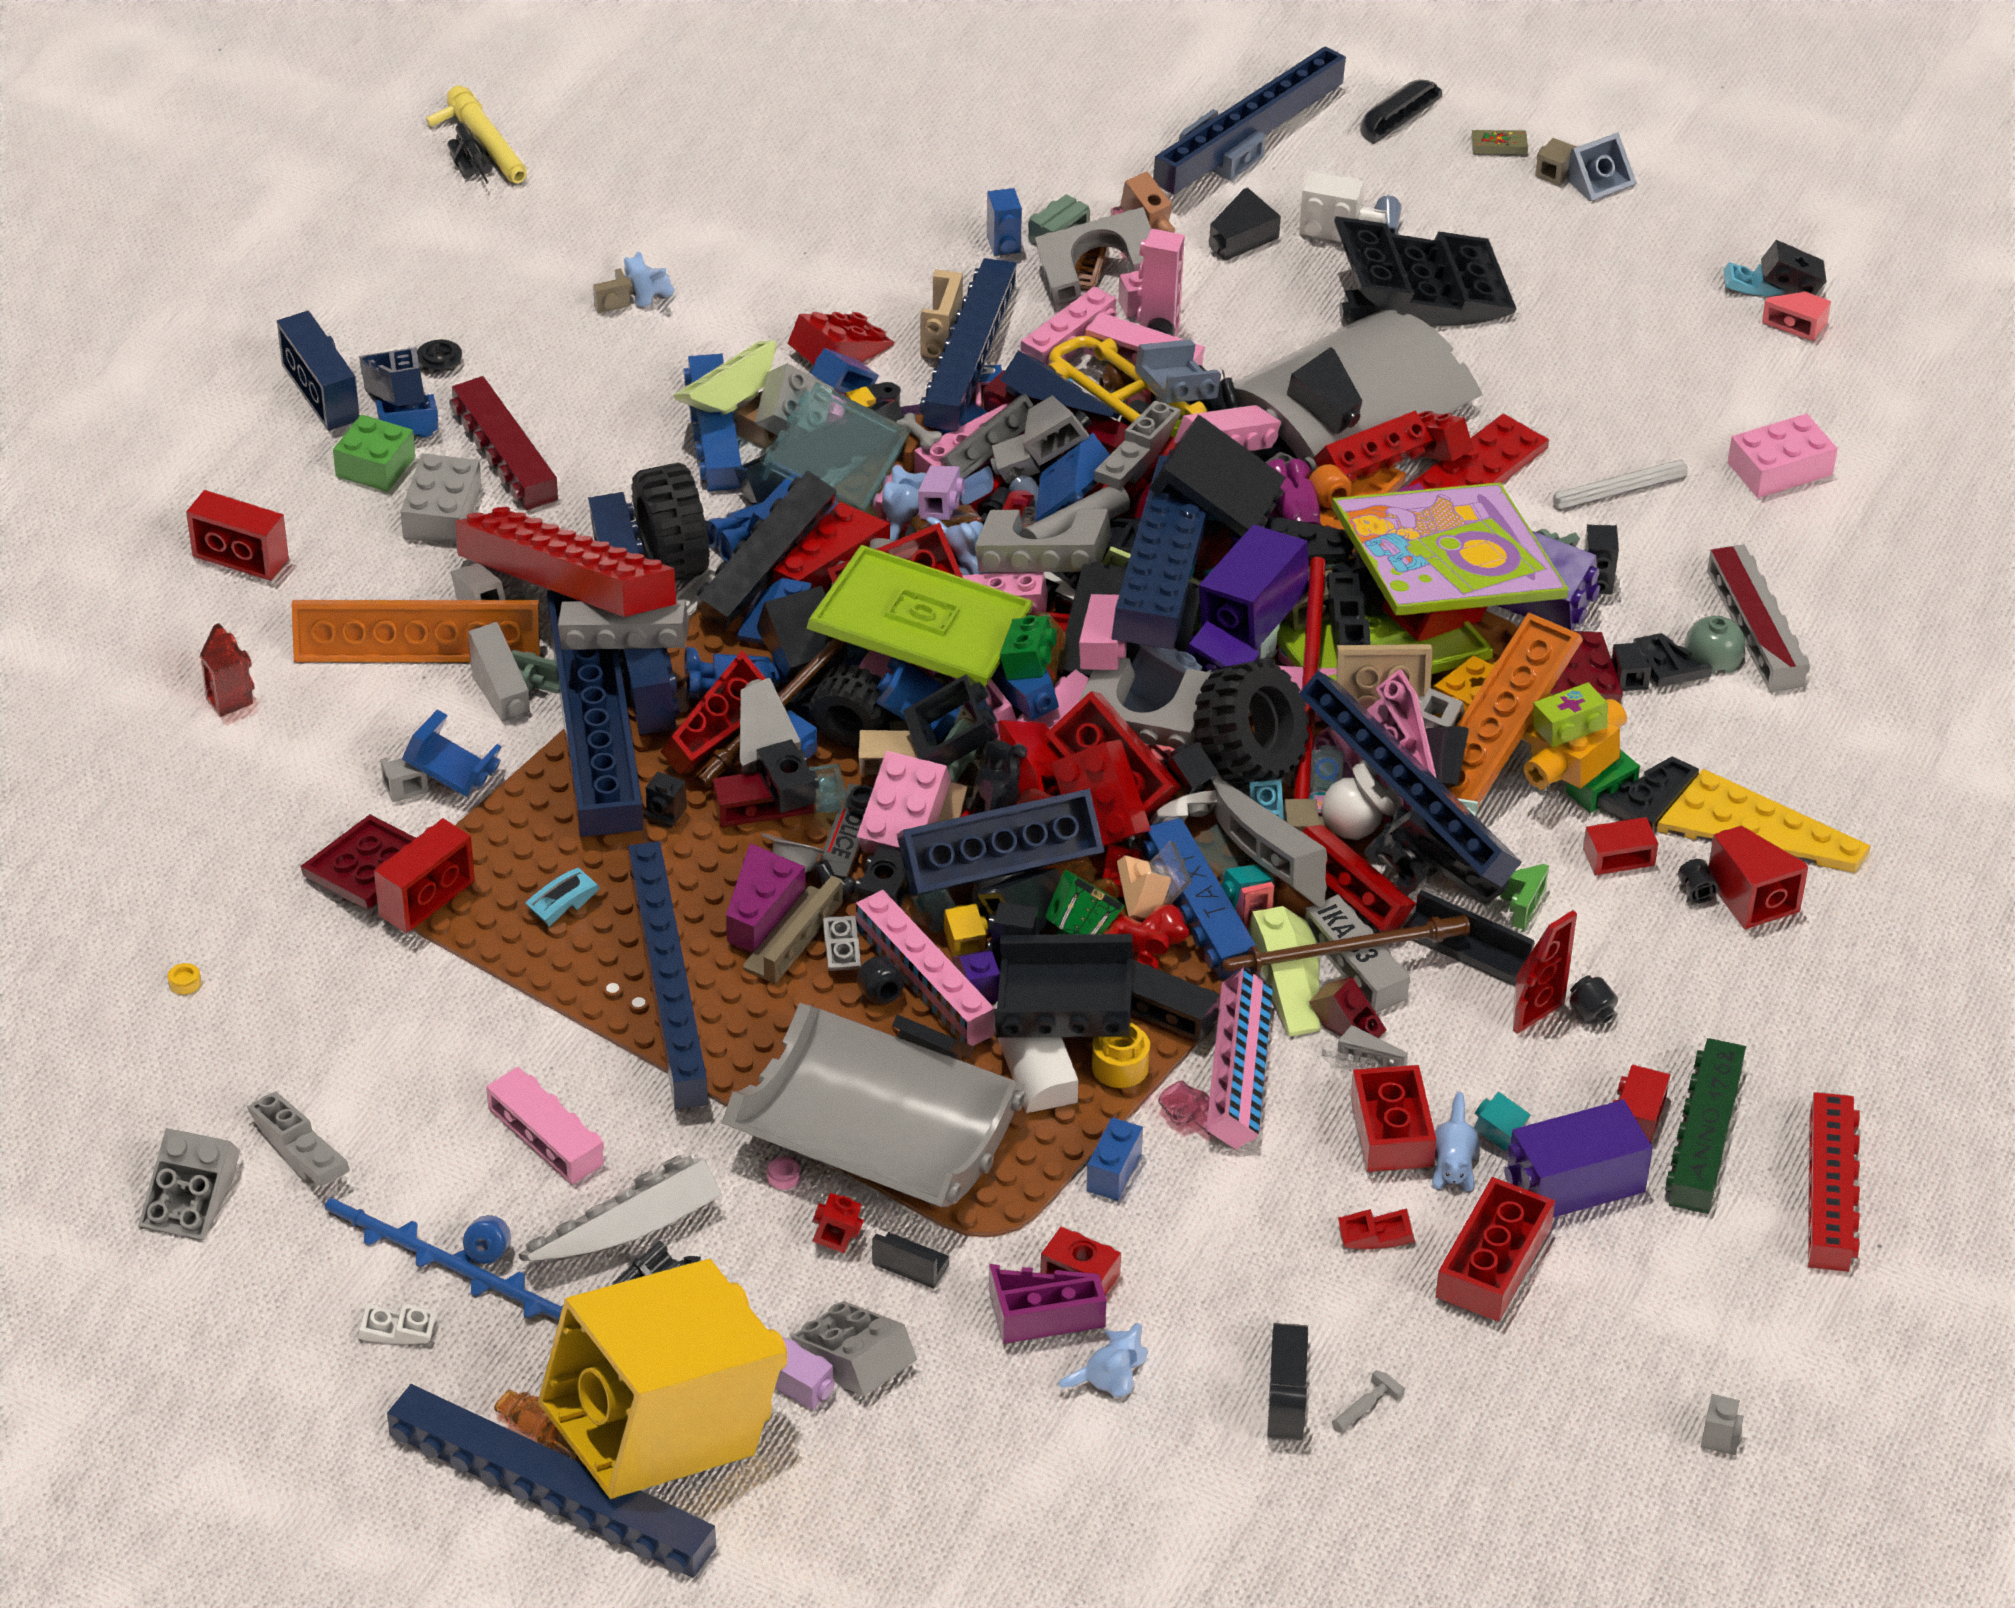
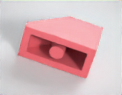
[1762,292,1831,341]

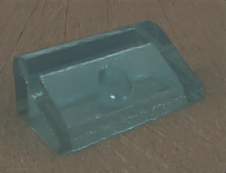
[908,889,955,932]

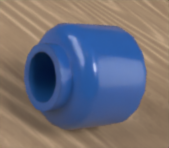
[463,1215,511,1264]

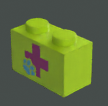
[1533,682,1608,748]

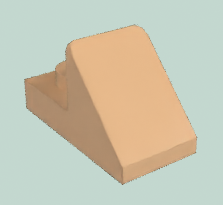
[1117,856,1171,921]

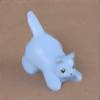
[624,252,674,307]
[882,465,926,541]
[926,517,994,575]
[1432,1092,1480,1192]
[1058,1323,1148,1397]

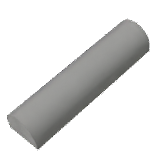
[1020,486,1130,539]

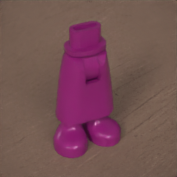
[1267,458,1322,526]

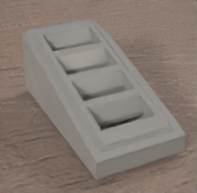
[1337,1025,1408,1069]

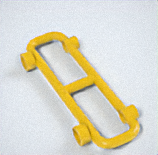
[1047,336,1207,439]

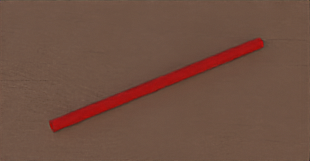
[1294,557,1326,799]

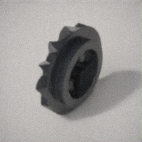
[417,339,463,374]

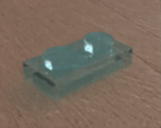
[809,763,848,813]

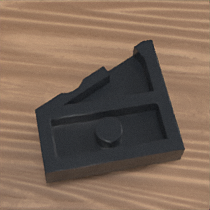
[1633,633,1713,687]

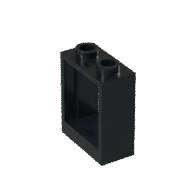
[903,674,998,766]

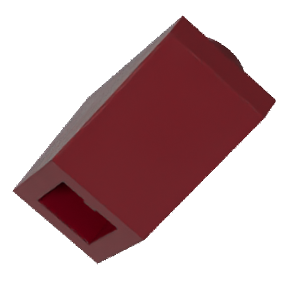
[1309,977,1387,1038]

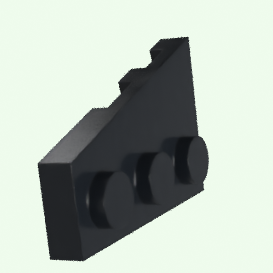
[1264,516,1354,563]
[1597,756,1699,830]

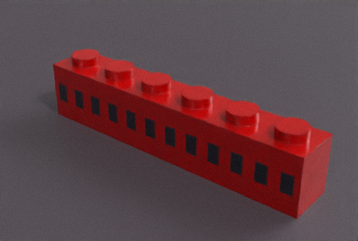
[1808,1092,1860,1272]

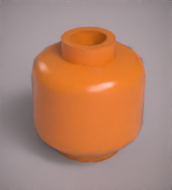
[1309,464,1352,508]

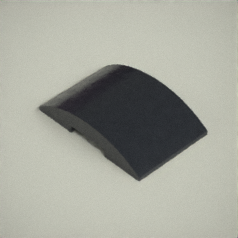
[1334,216,1517,325]

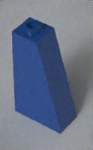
[991,661,1059,721]

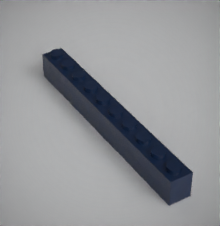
[1153,46,1346,195]
[919,258,1017,431]
[1299,670,1522,887]
[628,841,708,1109]
[387,1384,716,1578]

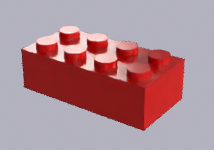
[1045,691,1182,819]
[1435,1177,1555,1322]

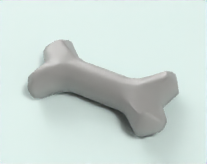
[894,413,942,450]

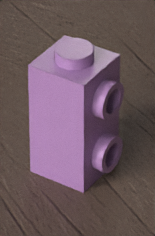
[918,466,965,520]
[775,1337,835,1410]

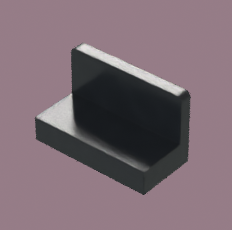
[872,1232,949,1289]

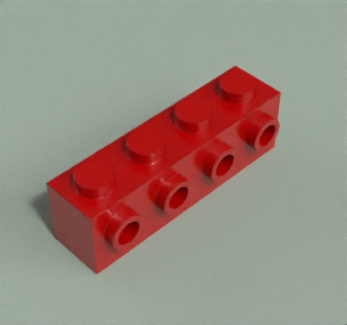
[1313,410,1433,484]
[1302,825,1416,932]

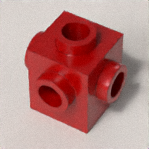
[812,1192,864,1253]

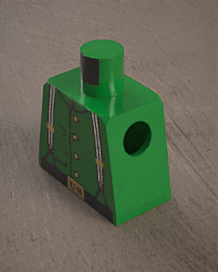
[1046,869,1125,935]

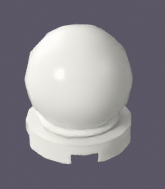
[1321,760,1403,840]

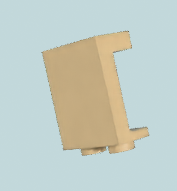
[920,269,963,359]

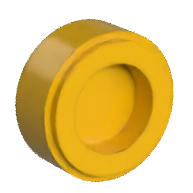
[167,963,201,995]

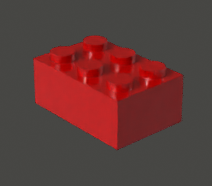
[186,490,289,581]
[1050,740,1151,847]
[374,818,475,934]
[1350,1065,1437,1172]

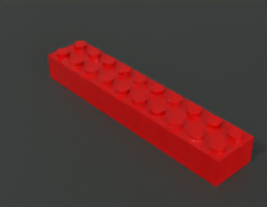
[455,507,676,617]

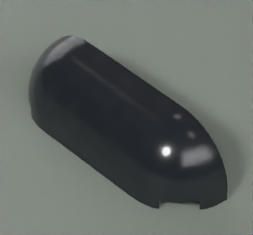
[1360,79,1442,144]

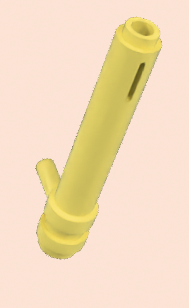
[426,85,527,183]

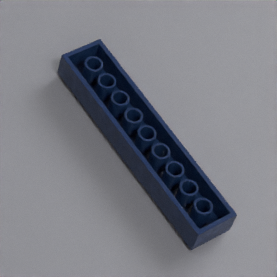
[1111,455,1209,650]
[588,492,680,735]
[547,590,643,837]

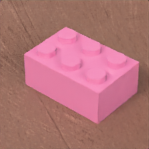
[1727,413,1838,498]
[857,751,951,854]

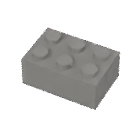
[400,453,482,545]

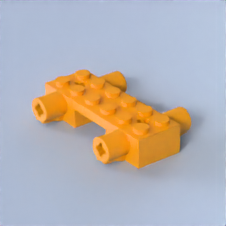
[1434,655,1627,790]

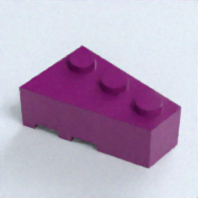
[726,843,805,953]
[989,1264,1107,1344]

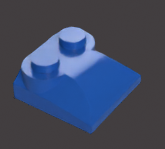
[376,394,439,437]

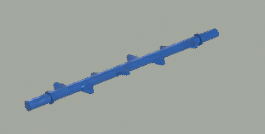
[325,1197,563,1321]

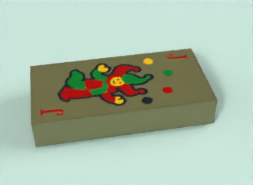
[1471,130,1528,155]

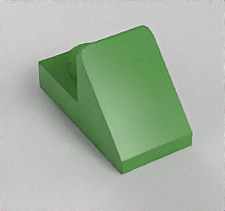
[1500,864,1549,930]

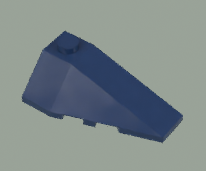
[1000,350,1121,419]

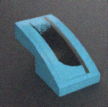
[526,868,600,927]

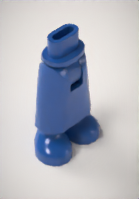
[706,502,763,562]
[684,647,789,700]

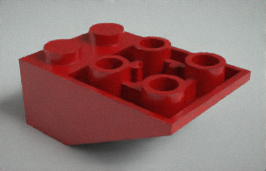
[787,312,894,365]
[997,720,1064,804]

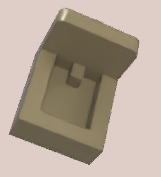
[593,268,633,313]

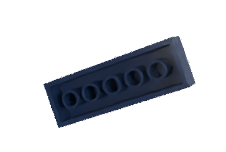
[896,789,1105,897]

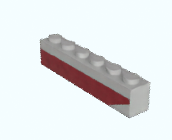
[1707,544,1810,692]

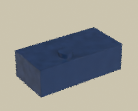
[276,310,360,431]

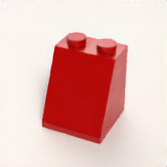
[1381,600,1488,641]
[1708,825,1808,930]

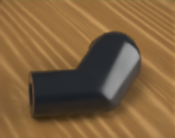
[813,860,856,899]

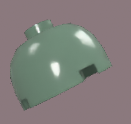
[1684,615,1745,674]

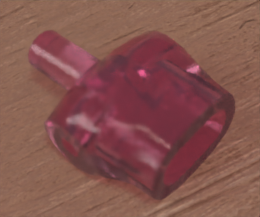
[1158,1080,1211,1135]

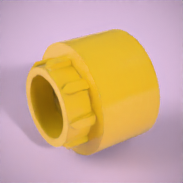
[1092,1023,1150,1088]

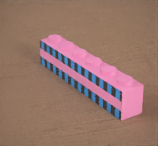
[856,890,995,1046]
[1206,967,1273,1150]

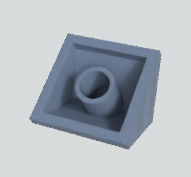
[1567,132,1637,201]

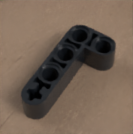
[1267,1323,1308,1440]

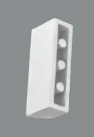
[993,1001,1078,1113]

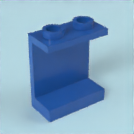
[876,657,962,741]
[402,709,502,797]

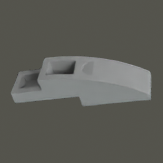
[1094,401,1181,489]
[247,1091,350,1187]

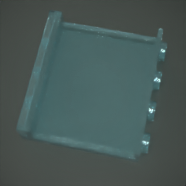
[762,382,911,513]

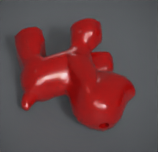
[1103,904,1189,969]

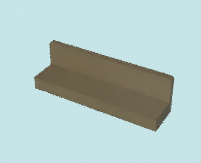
[743,875,843,984]

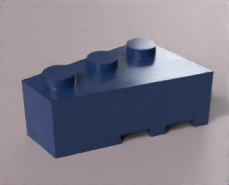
[359,347,425,409]

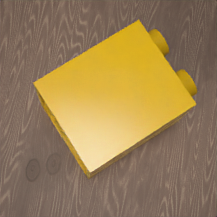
[538,1258,787,1499]

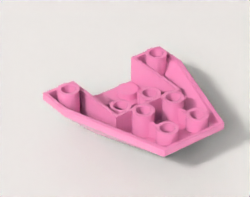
[1312,669,1437,823]

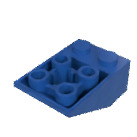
[1035,433,1110,522]

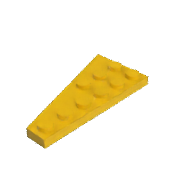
[1656,768,1871,873]

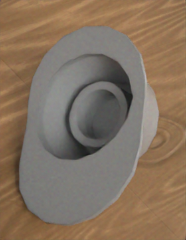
[761,833,826,873]

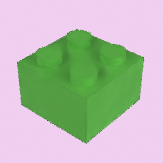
[333,414,416,492]

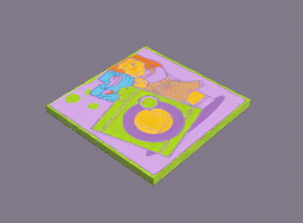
[1331,483,1569,616]

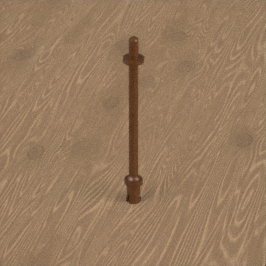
[694,638,847,789]
[1222,914,1470,975]

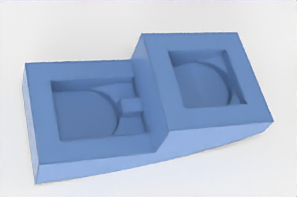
[960,466,993,506]

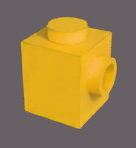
[944,904,988,957]

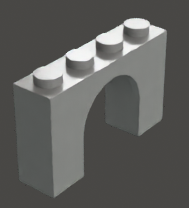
[1035,207,1151,305]
[975,509,1111,572]
[1079,658,1211,749]

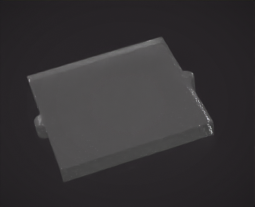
[1149,841,1192,904]
[1321,1049,1382,1071]

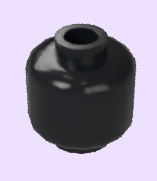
[856,956,904,1005]
[1569,975,1618,1025]

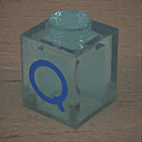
[1310,745,1345,793]

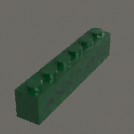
[1665,1038,1746,1214]

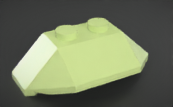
[673,340,776,415]

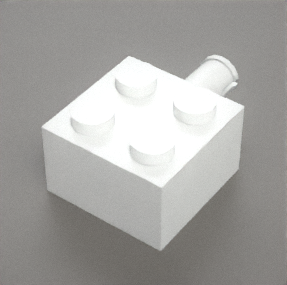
[1299,171,1387,243]

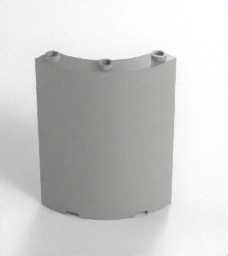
[1226,310,1483,472]
[721,1003,1026,1207]

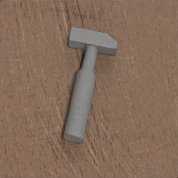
[1332,1370,1405,1432]

